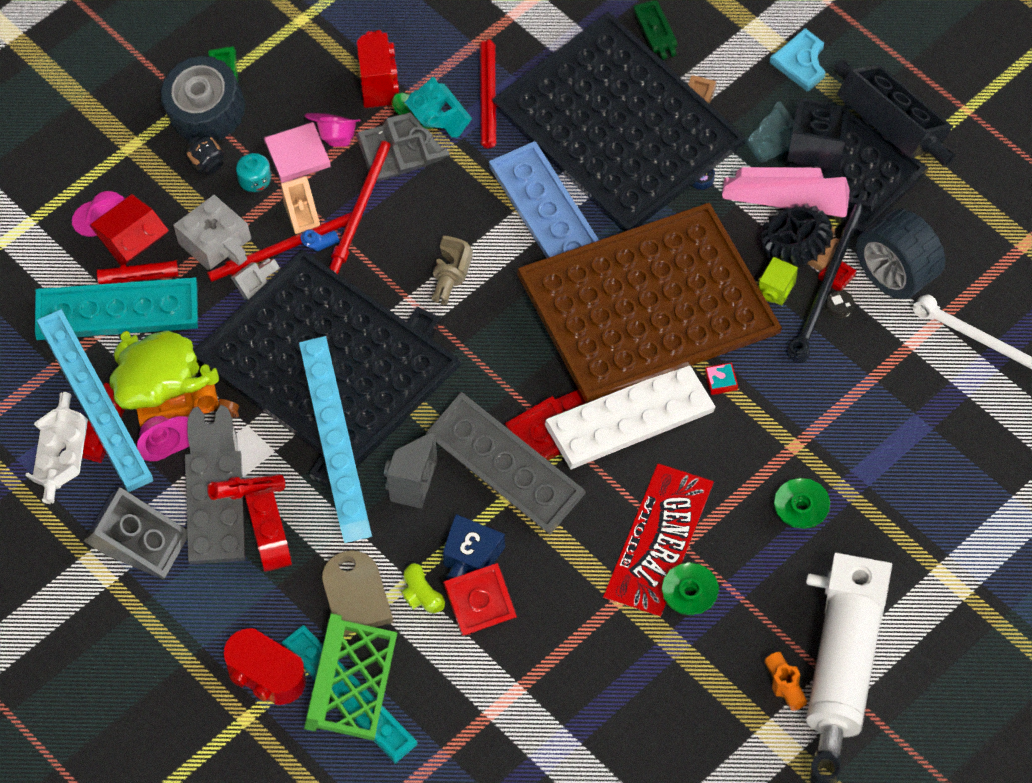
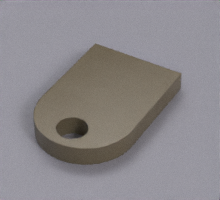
[322,551,393,636]

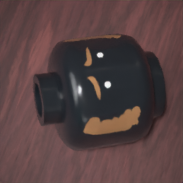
[185,136,224,175]

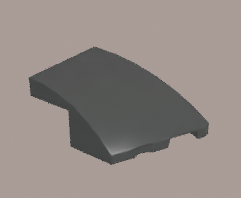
[356,113,450,182]

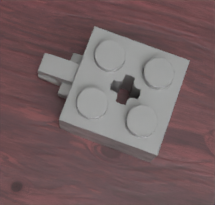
[173,195,251,270]

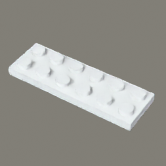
[545,366,715,469]

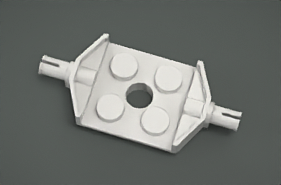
[26,392,88,504]

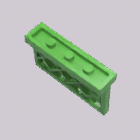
[304,613,397,740]

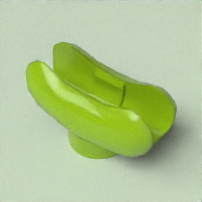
[401,563,445,614]

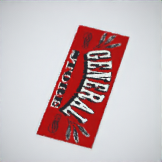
[603,463,714,617]

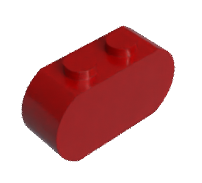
[245,487,292,572]
[224,628,306,705]

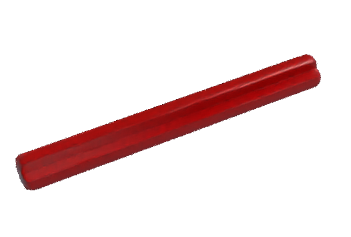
[480,39,496,149]

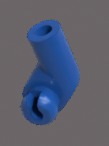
[301,229,339,251]

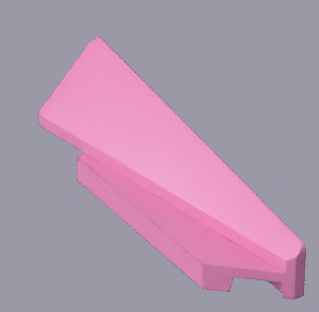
[722,167,850,217]

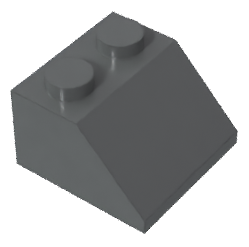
[384,433,437,509]

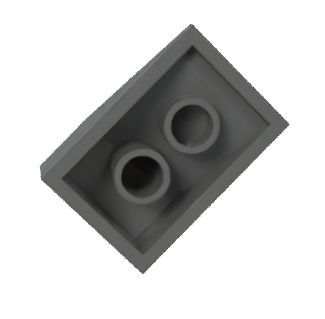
[84,487,188,579]

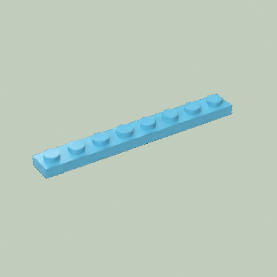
[37,309,153,492]

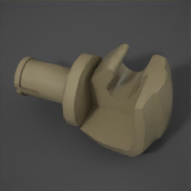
[431,236,473,305]

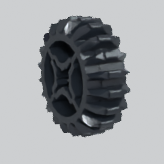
[761,203,833,267]

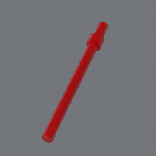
[329,141,391,274]
[207,212,352,282]

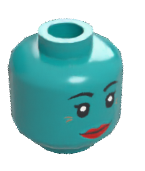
[236,153,271,192]

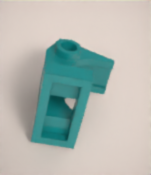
[405,77,472,138]

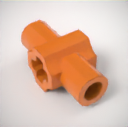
[765,652,807,711]

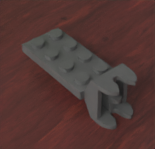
[185,405,246,564]

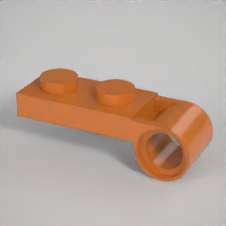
[137,384,218,428]

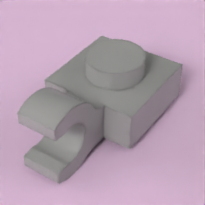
[231,258,280,300]

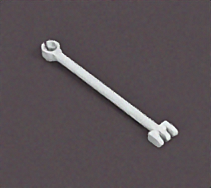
[913,295,1032,369]

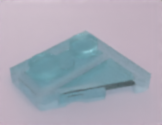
[747,101,794,164]

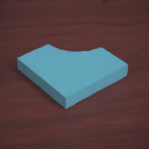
[770,29,825,92]

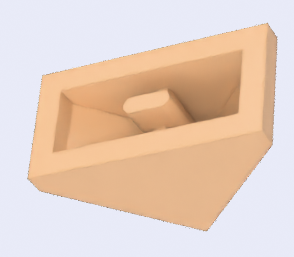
[281,176,320,234]

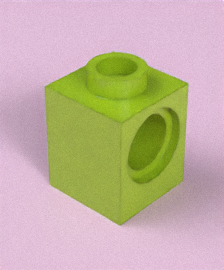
[759,257,798,305]

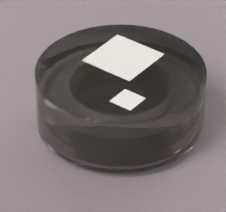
[826,291,854,318]

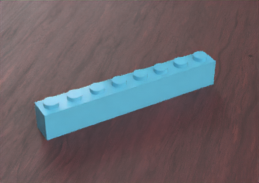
[299,336,372,543]

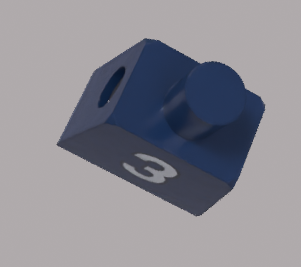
[443,514,505,580]

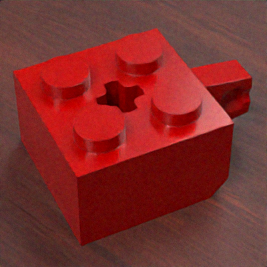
[357,30,399,108]

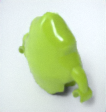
[110,331,219,410]

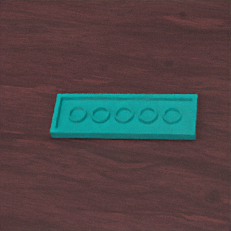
[35,278,198,340]

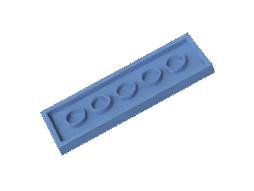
[489,141,599,258]

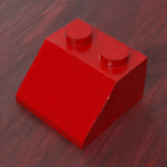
[90,194,169,265]

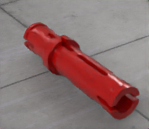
[97,260,179,285]
[207,474,285,500]

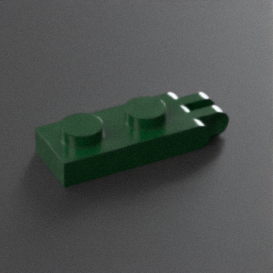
[633,0,678,60]

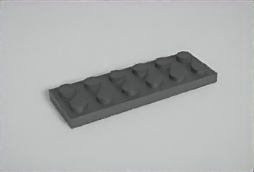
[426,392,586,535]

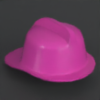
[304,113,361,147]
[72,191,125,237]
[136,416,189,461]

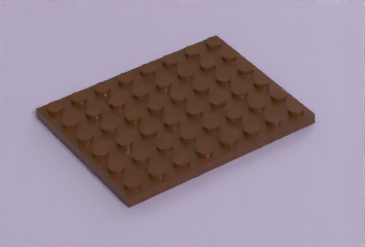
[517,202,782,403]

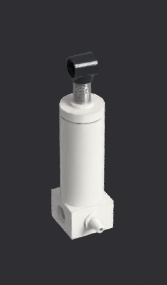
[806,553,892,783]

